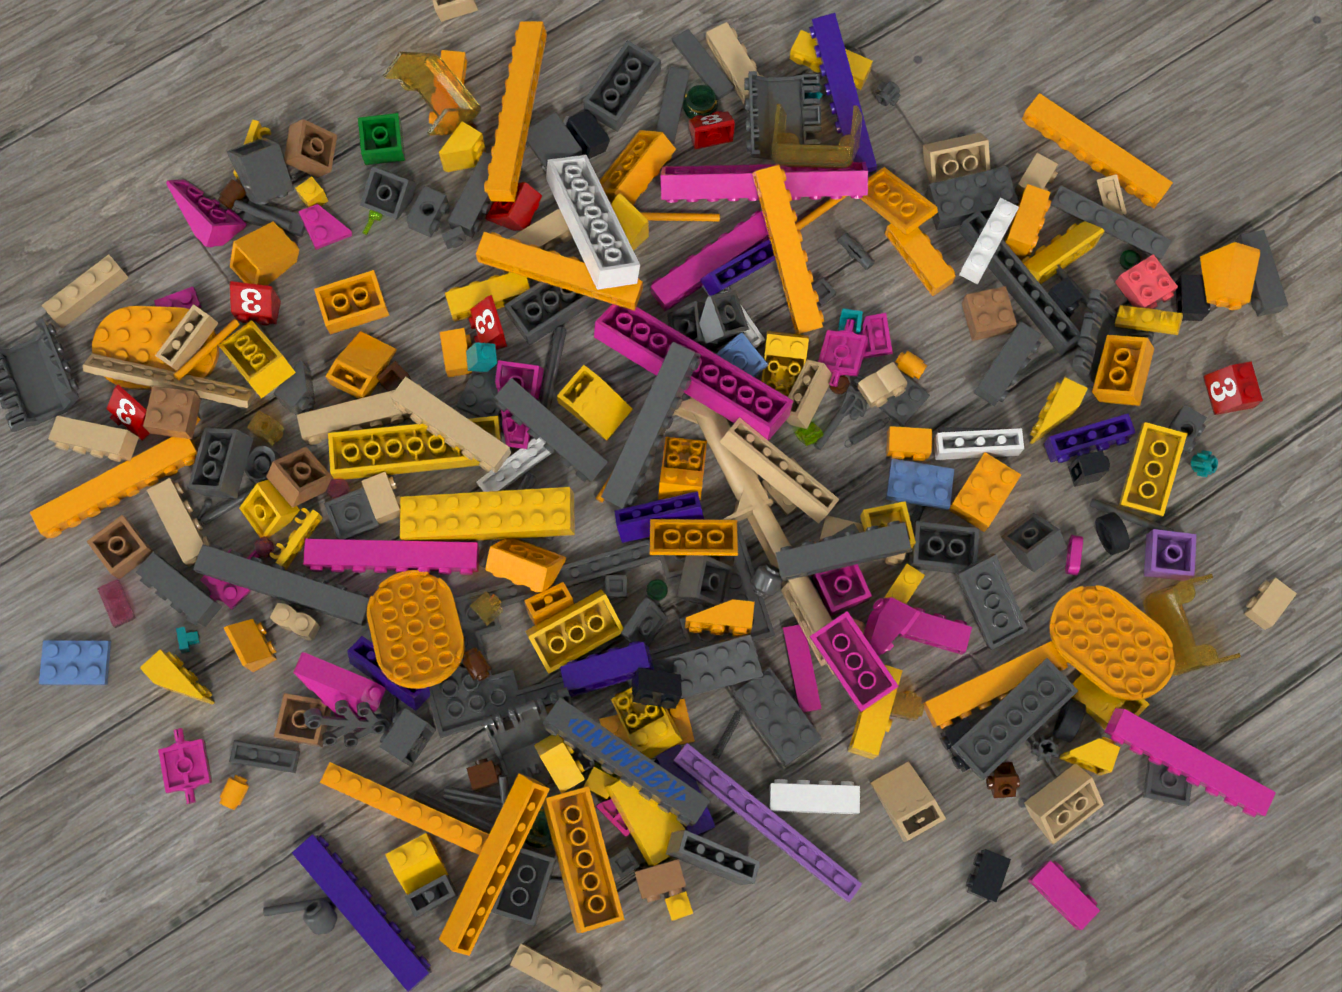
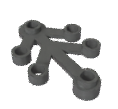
[304,700,389,747]

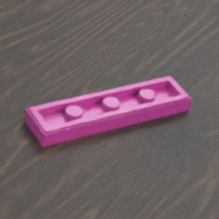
[783,625,822,713]

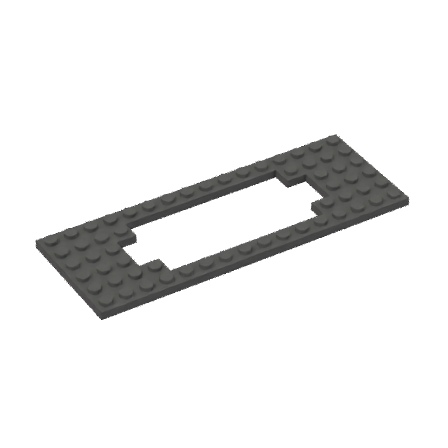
[429,515,775,738]

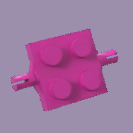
[818,319,868,387]
[200,549,261,610]
[158,728,212,804]

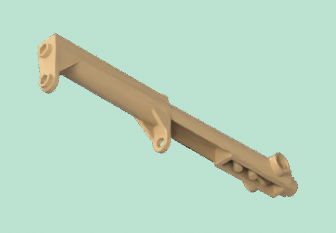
[673,397,837,678]

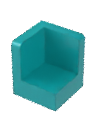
[838,308,863,335]

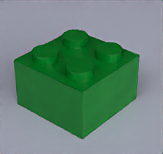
[358,113,405,165]

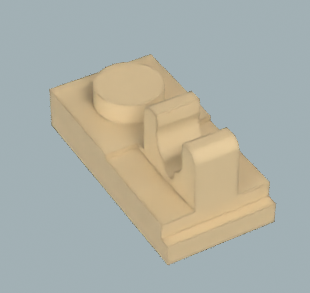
[1096,174,1127,215]

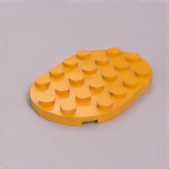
[92,306,219,390]
[367,570,465,689]
[1049,585,1175,701]

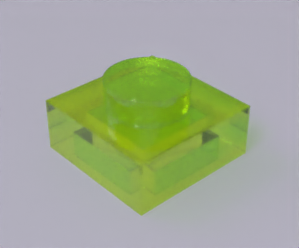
[794,421,824,446]

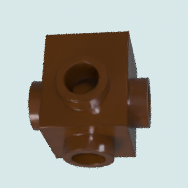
[986,762,1020,798]

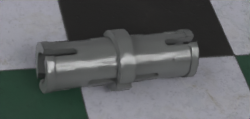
[838,233,875,270]

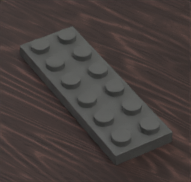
[628,633,764,698]
[951,658,1078,780]

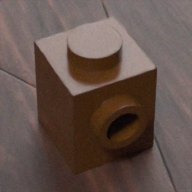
[466,758,502,791]

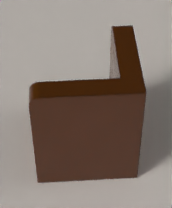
[377,361,412,392]

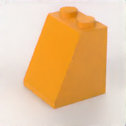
[229,221,300,286]
[1200,242,1260,310]

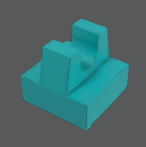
[176,627,200,654]

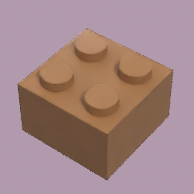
[284,119,337,178]
[961,286,1017,341]
[143,386,201,439]
[266,447,332,508]
[86,515,154,579]
[274,693,331,747]
[635,859,686,903]

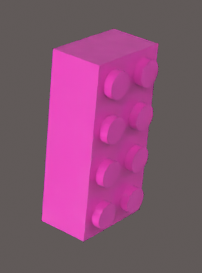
[810,611,899,712]

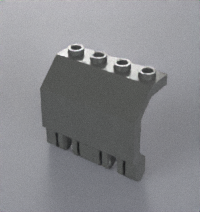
[744,71,823,160]
[1072,289,1154,388]
[0,318,79,432]
[482,687,595,792]

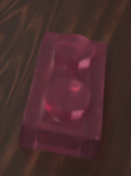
[97,579,136,628]

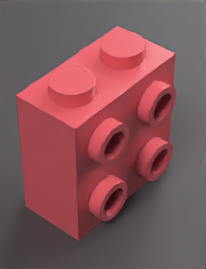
[1115,254,1178,309]

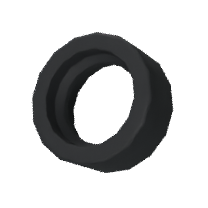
[1095,512,1130,555]
[1053,698,1086,743]

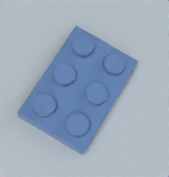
[716,332,769,377]
[886,458,954,510]
[39,640,111,685]

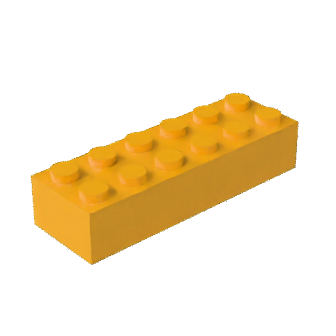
[543,786,625,933]

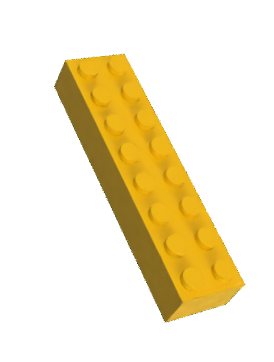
[328,416,502,481]
[400,487,575,542]

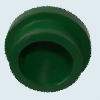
[1119,250,1141,270]
[646,579,668,601]

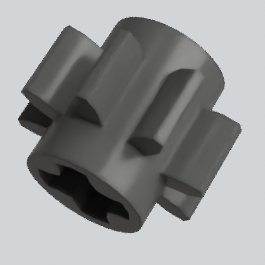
[876,81,901,106]
[1031,735,1059,763]

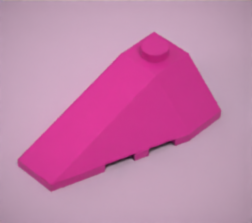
[166,179,246,247]
[495,360,544,449]
[863,597,920,657]
[293,652,386,720]

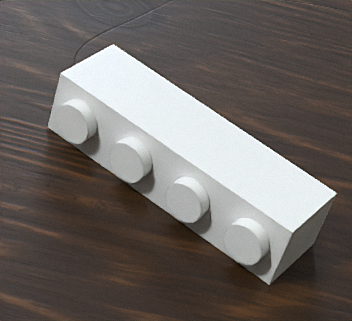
[959,198,1019,284]
[934,428,1024,460]
[769,779,860,814]

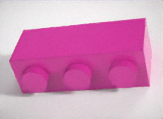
[900,607,972,655]
[1028,860,1100,930]

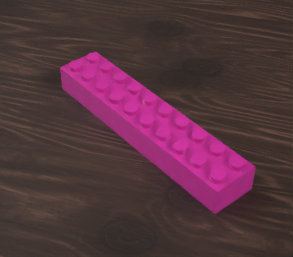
[661,162,868,203]
[594,304,793,441]

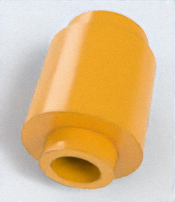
[895,351,928,380]
[219,775,249,810]

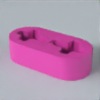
[1065,535,1083,576]

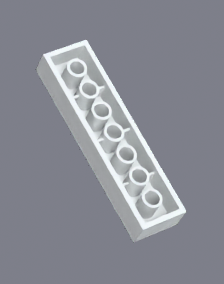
[546,155,640,290]

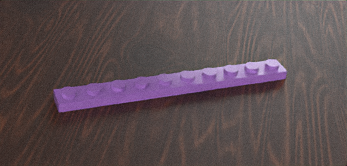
[672,743,862,902]

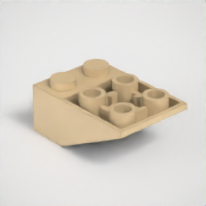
[871,761,946,842]

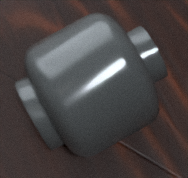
[751,564,783,597]
[303,900,337,935]

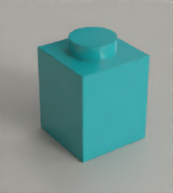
[466,342,497,372]

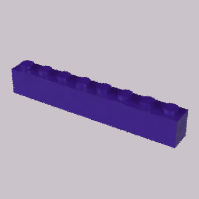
[809,13,877,173]
[292,834,432,992]

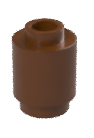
[218,179,246,210]
[462,647,492,682]

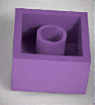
[1144,529,1196,581]

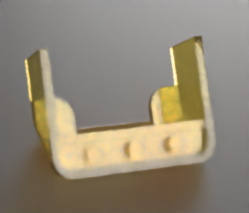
[382,51,481,135]
[772,104,862,168]
[1143,574,1241,676]

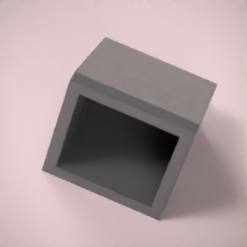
[227,137,294,205]

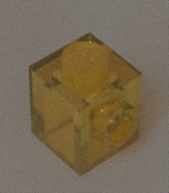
[247,411,284,446]
[470,591,503,626]
[890,691,924,721]

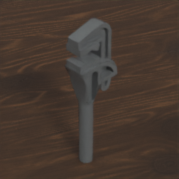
[814,375,868,450]

